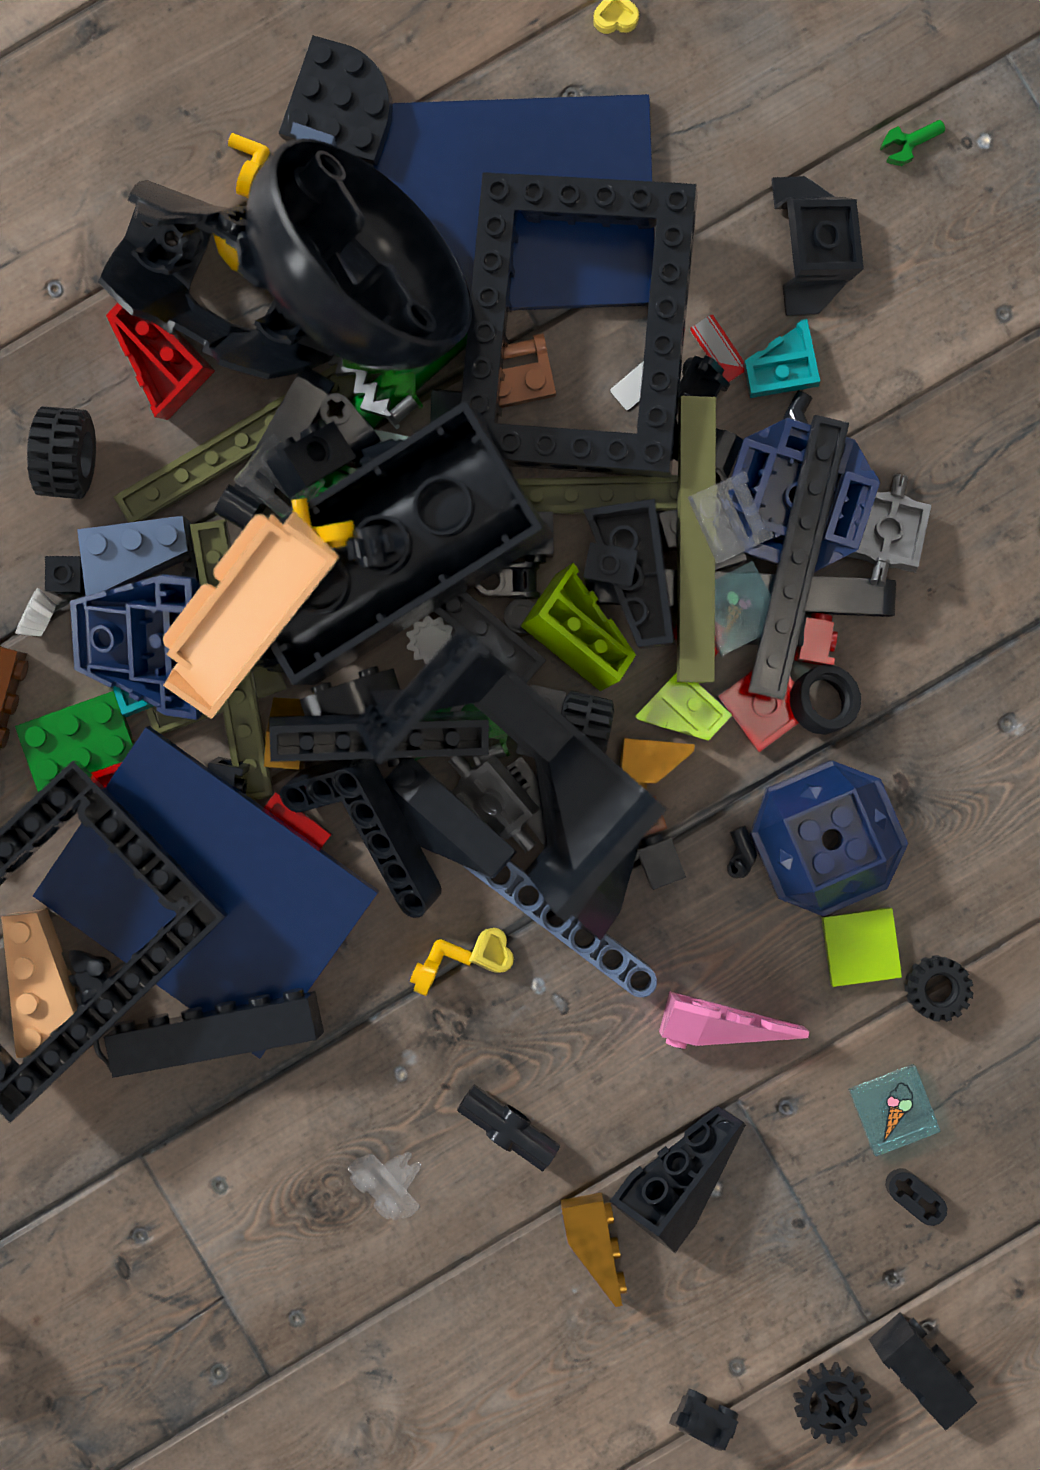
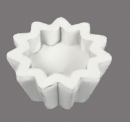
[15,588,56,637]
[406,615,453,665]

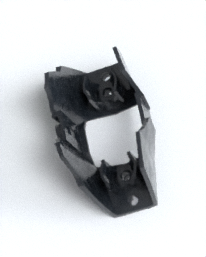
[98,180,335,380]

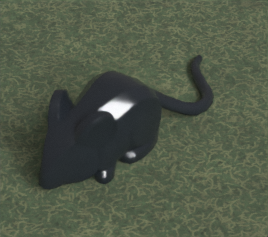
[68,950,111,1072]

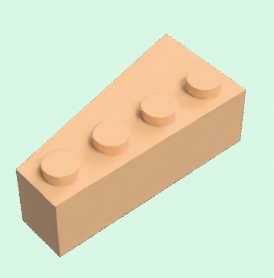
[1,909,93,1058]

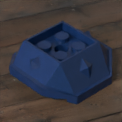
[721,418,880,573]
[750,760,909,916]

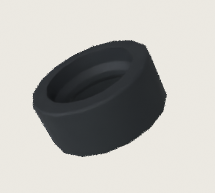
[790,664,861,735]

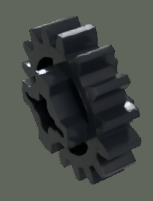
[793,1362,872,1444]

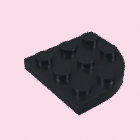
[278,35,393,166]

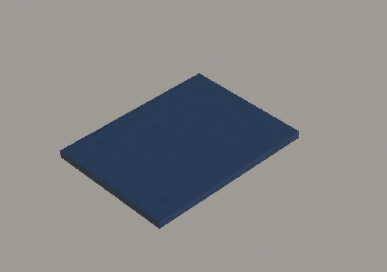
[373,94,655,310]
[33,726,380,1059]

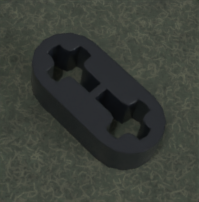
[885,1168,948,1226]

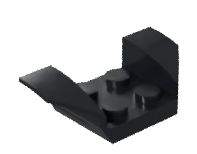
[771,176,864,316]

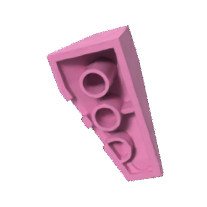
[659,991,810,1049]

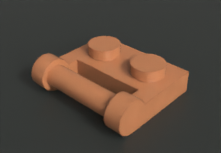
[499,333,556,408]

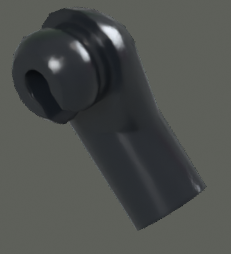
[783,390,813,424]
[727,826,757,879]

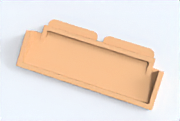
[163,511,338,719]

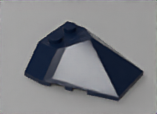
[70,574,202,720]

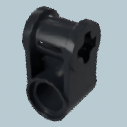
[320,393,381,463]
[474,562,540,599]

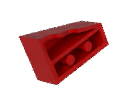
[106,303,215,420]

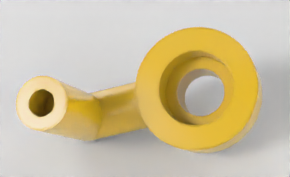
[228,133,270,198]
[292,498,354,548]
[410,939,472,996]

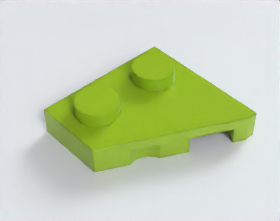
[635,672,732,741]

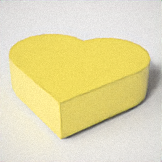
[593,0,639,34]
[469,928,514,973]

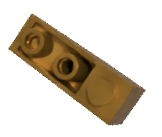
[561,1192,627,1307]

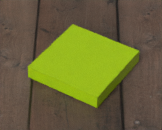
[821,907,902,987]

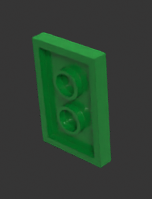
[15,691,135,792]

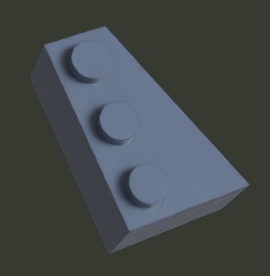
[77,516,194,596]

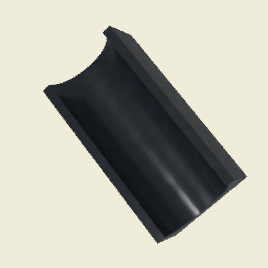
[218,401,554,685]

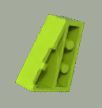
[521,563,636,691]

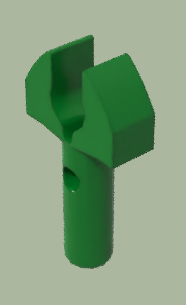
[880,120,945,166]

